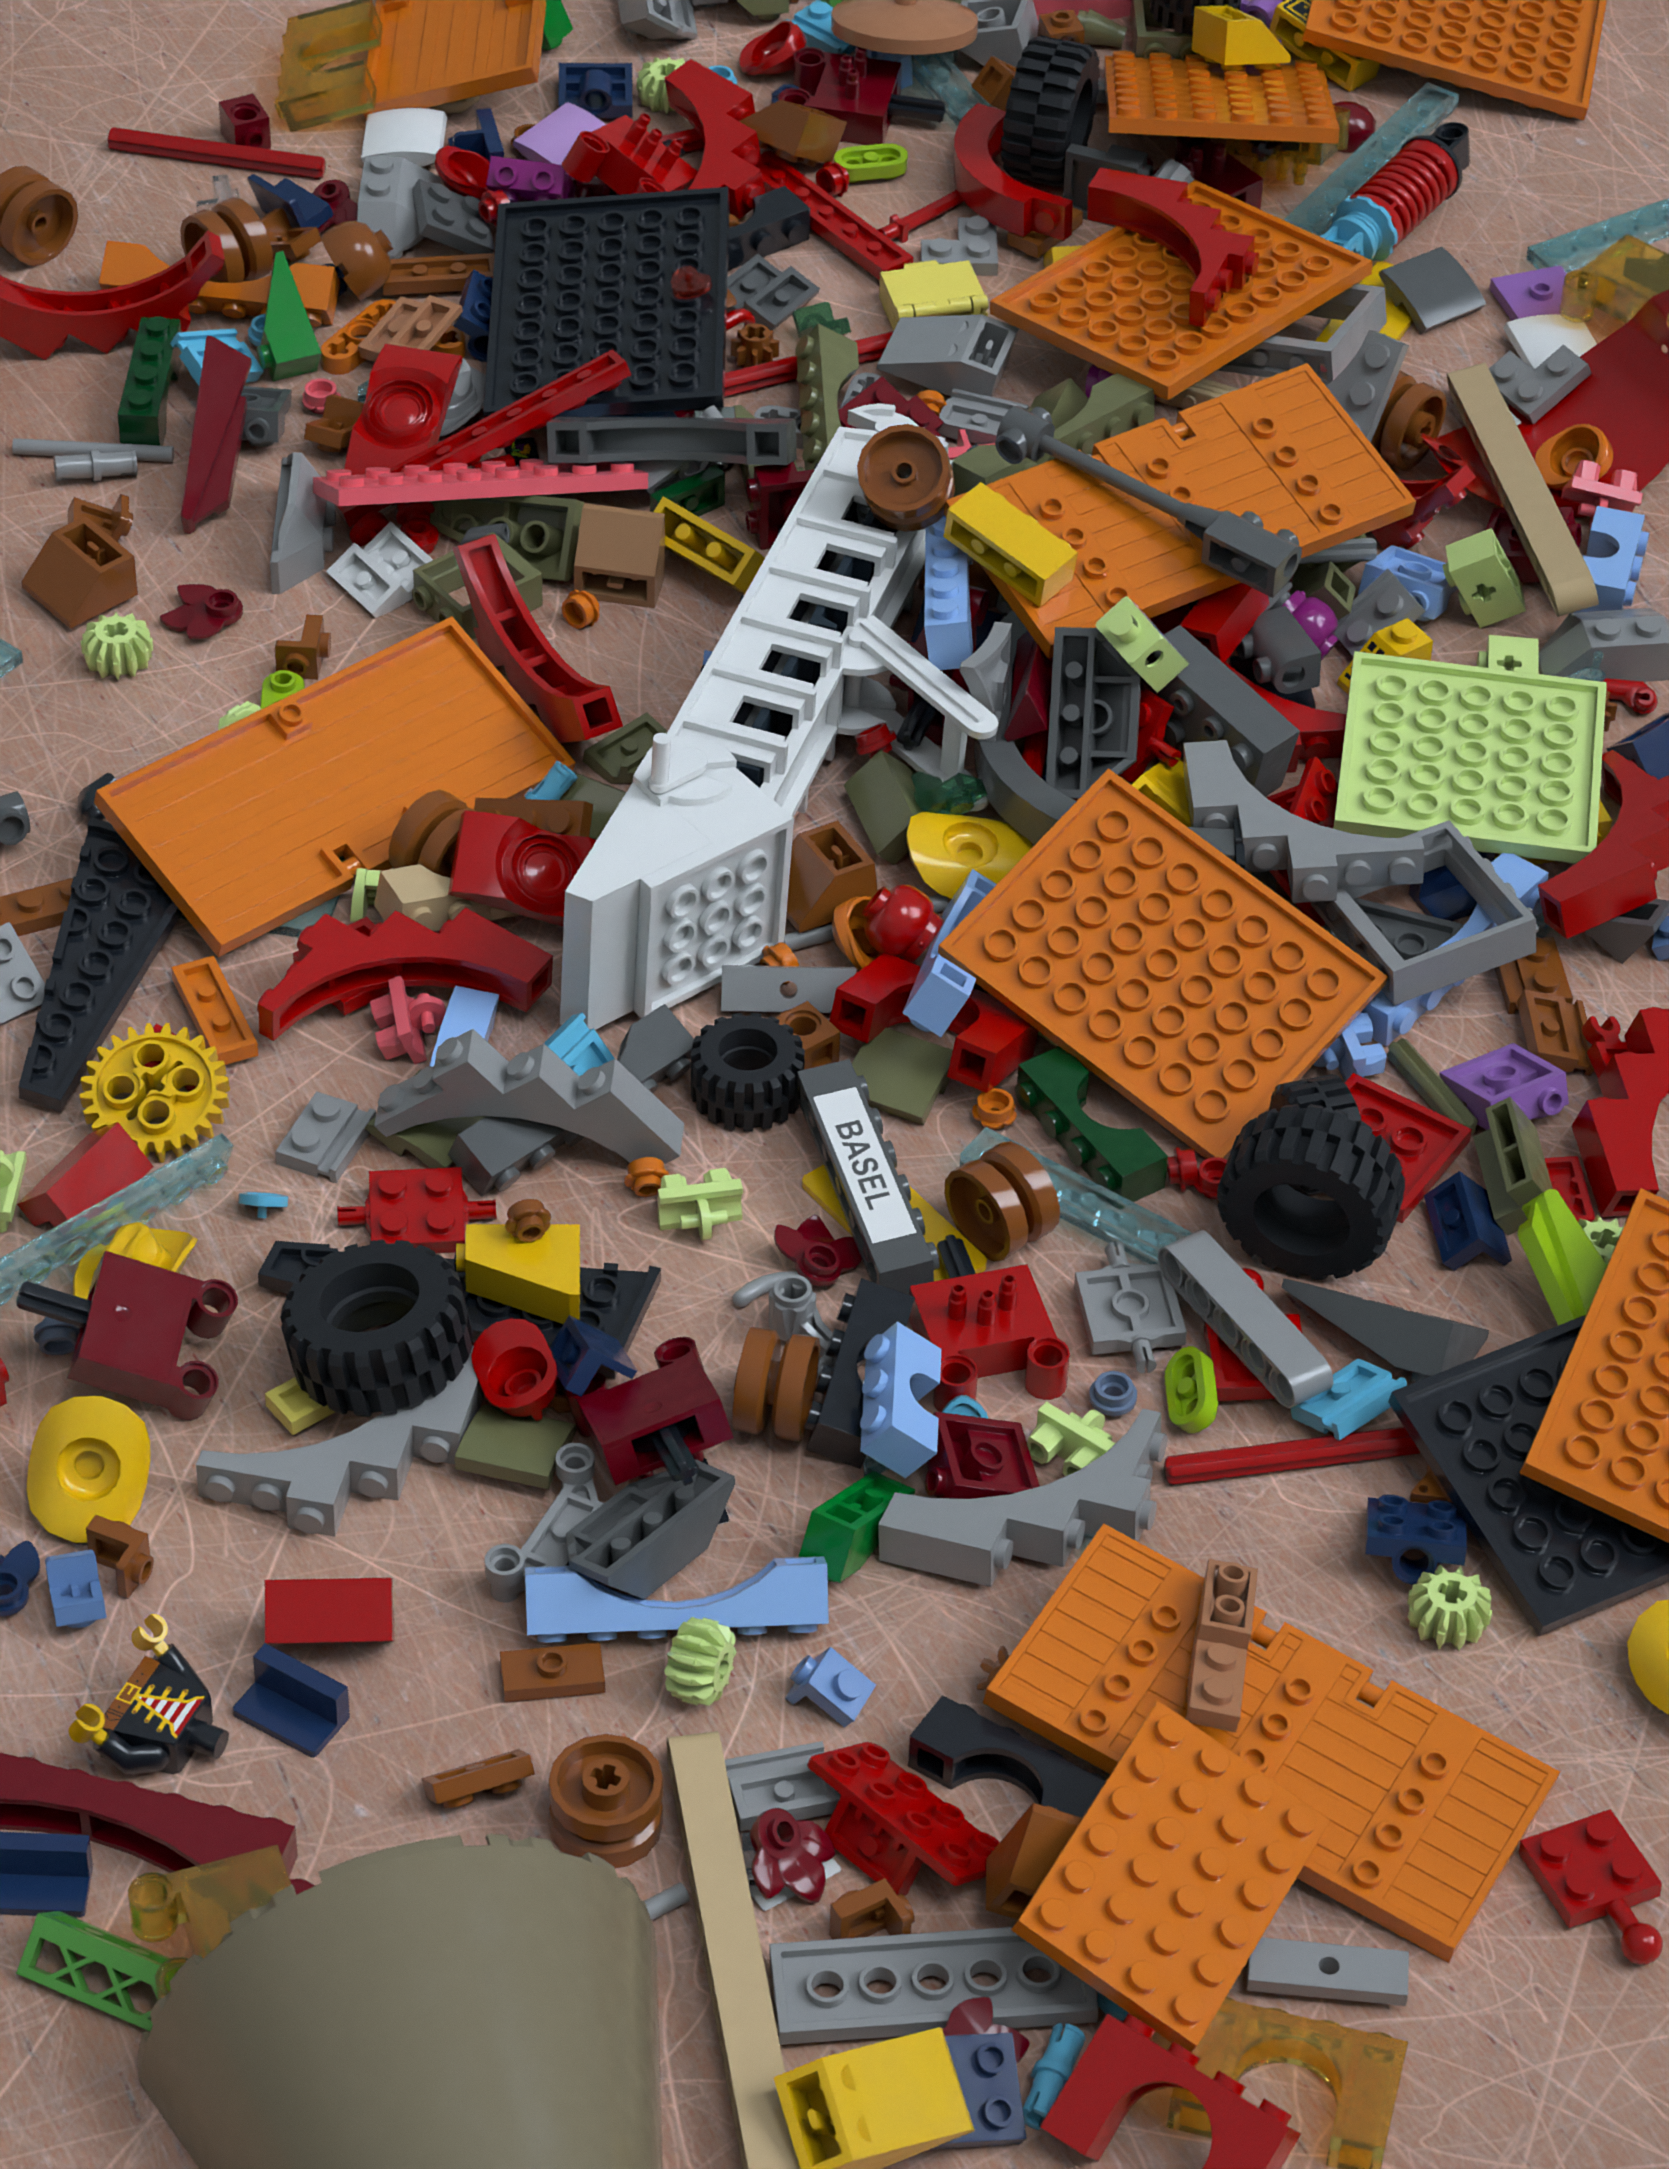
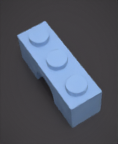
[1575,506,1650,613]
[860,1321,942,1478]

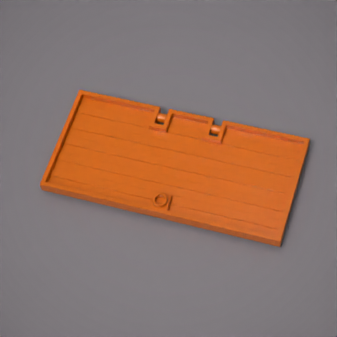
[360,0,546,121]
[943,363,1416,659]
[94,616,576,958]
[983,1523,1560,1963]

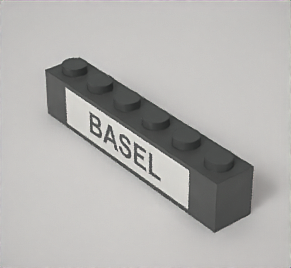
[797,1059,940,1295]

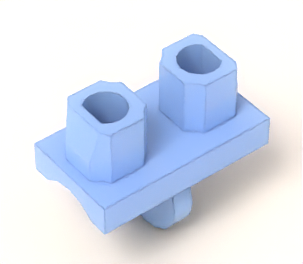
[1313,1012,1386,1082]

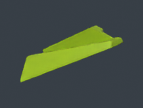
[1517,1189,1607,1326]

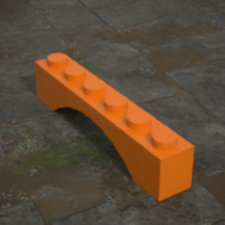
[99,240,340,327]

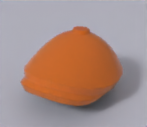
[1534,424,1613,490]
[832,896,900,971]

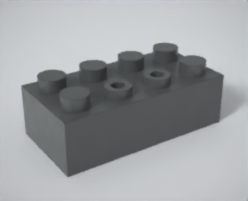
[1141,625,1300,797]

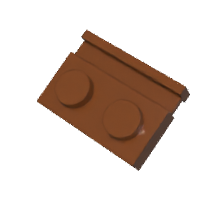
[1494,937,1573,1014]
[1517,989,1594,1076]

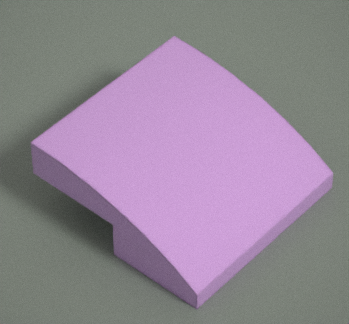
[513,102,606,180]

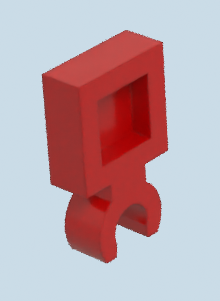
[1582,1016,1629,1079]

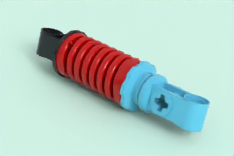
[1320,122,1470,261]

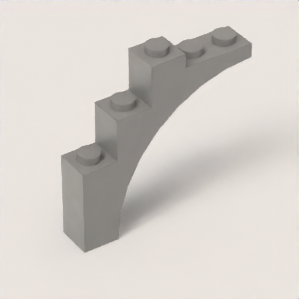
[1183,740,1424,903]
[374,1029,684,1164]
[196,1345,485,1537]
[878,1409,1167,1587]

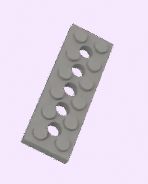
[769,1927,1098,2045]

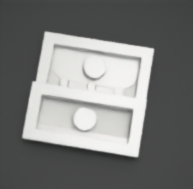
[361,108,447,167]
[1503,314,1597,369]
[326,521,433,618]

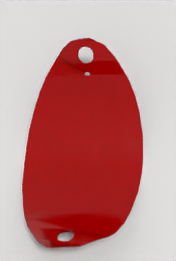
[1420,289,1669,518]

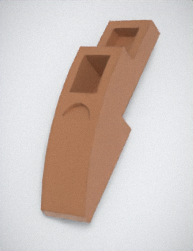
[1185,1559,1258,1732]

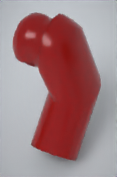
[1602,678,1658,714]

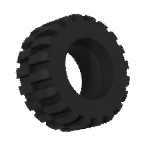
[1001,35,1100,187]
[1217,1104,1405,1280]
[280,1240,473,1417]

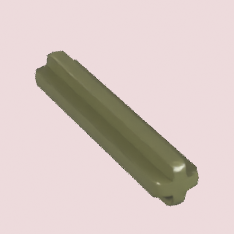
[1387,1038,1478,1135]

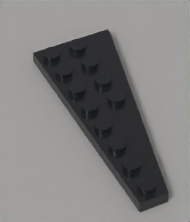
[18,817,182,1112]
[258,1241,661,1379]

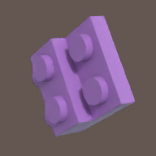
[1439,1043,1569,1130]

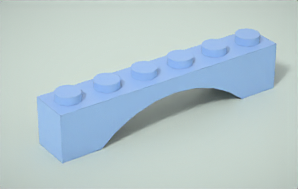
[924,515,973,670]
[1361,853,1549,1047]
[903,869,997,1037]
[525,1556,829,1643]

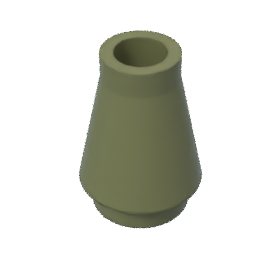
[1078,9,1127,48]

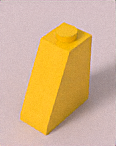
[456,1224,580,1324]

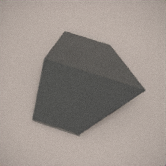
[1584,899,1669,964]

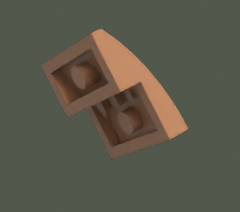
[358,295,463,362]

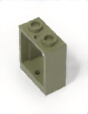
[1130,0,1200,60]
[412,532,543,640]

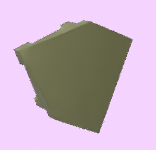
[583,712,668,784]

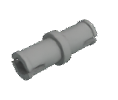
[54,449,138,482]

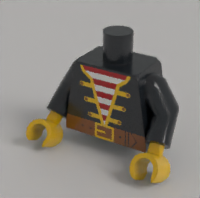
[68,1614,229,1775]

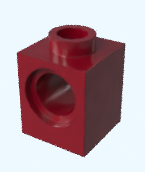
[218,93,271,149]

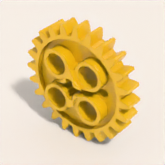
[80,1022,230,1163]

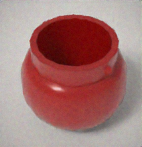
[862,884,944,963]

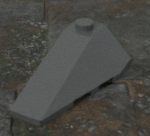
[1281,1279,1489,1382]

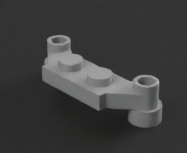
[485,1443,604,1603]

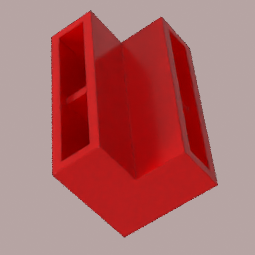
[17,1122,154,1243]
[264,1578,395,1644]

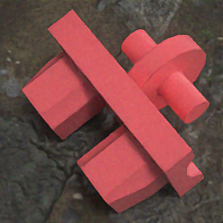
[1561,460,1643,529]
[370,975,446,1064]

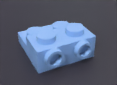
[1358,545,1458,621]

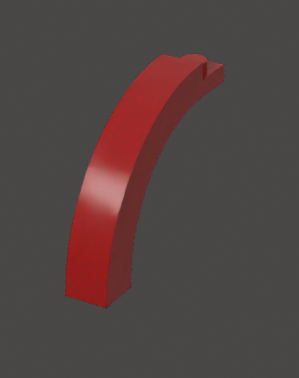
[954,103,1073,241]

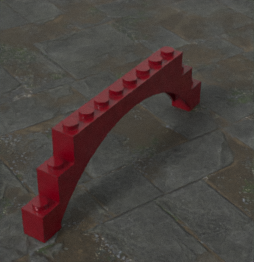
[0,1753,315,1921]

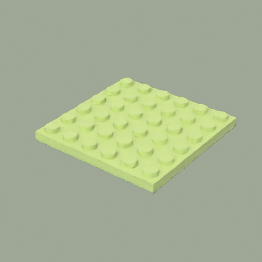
[1333,651,1607,864]

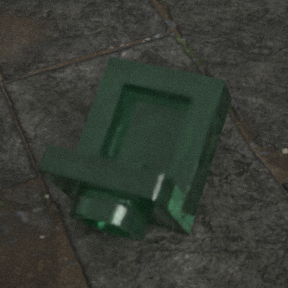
[792,302,851,340]
[911,771,988,815]

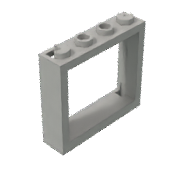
[1218,284,1387,386]
[1311,820,1540,1005]

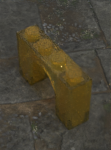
[275,0,383,132]
[1167,1996,1409,2169]

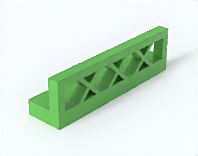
[16,1911,183,2031]

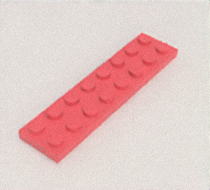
[313,459,648,506]

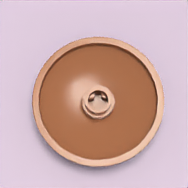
[831,0,978,55]

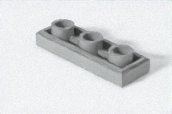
[721,965,856,1013]
[1247,1937,1409,2006]

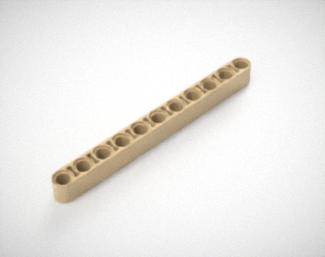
[1447,362,1599,617]
[666,1731,800,2169]

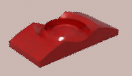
[344,344,463,475]
[448,810,596,927]

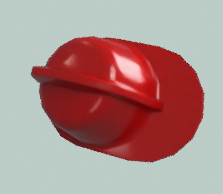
[471,1318,558,1421]

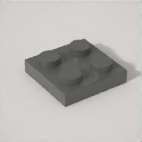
[412,178,495,254]

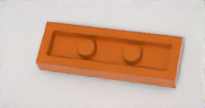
[171,955,258,1065]

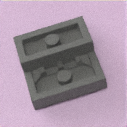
[1378,246,1487,334]
[727,254,820,331]

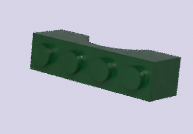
[118,316,182,446]
[1015,1046,1168,1209]

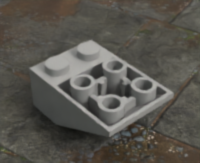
[877,314,1019,397]

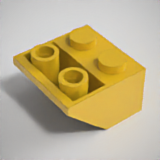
[1192,5,1291,71]

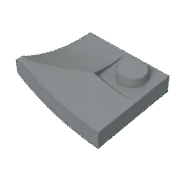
[960,622,1012,742]

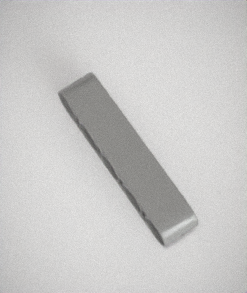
[1157,1229,1333,1409]

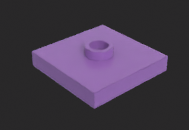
[1489,265,1592,322]

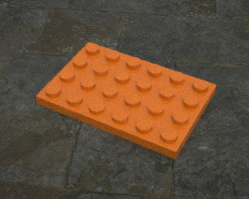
[1011,1700,1330,2052]

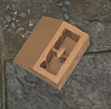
[574,503,665,608]

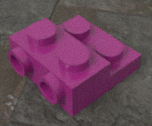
[486,156,576,203]

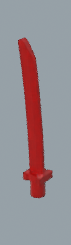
[878,189,964,243]

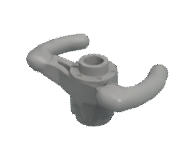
[732,1271,833,1378]

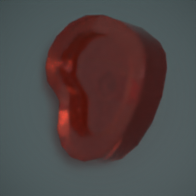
[671,266,712,299]

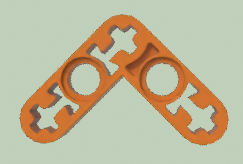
[321,299,466,375]

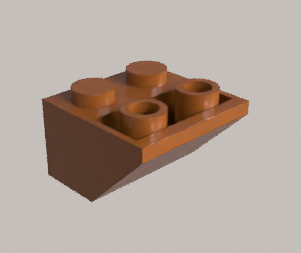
[739,100,847,167]
[21,516,138,629]
[786,821,878,933]
[986,1803,1082,1920]

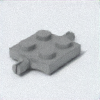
[1074,1242,1187,1373]

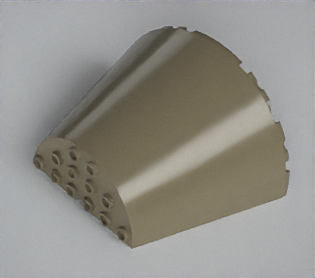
[138,1834,663,2169]

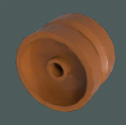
[0,166,78,266]
[180,197,273,283]
[1371,370,1447,470]
[857,424,956,532]
[389,790,479,878]
[944,1141,1060,1262]
[732,1327,820,1442]
[548,1734,663,1868]

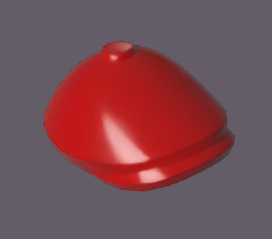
[739,20,807,76]
[434,146,490,201]

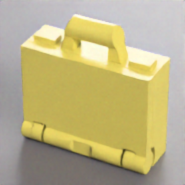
[879,260,989,331]

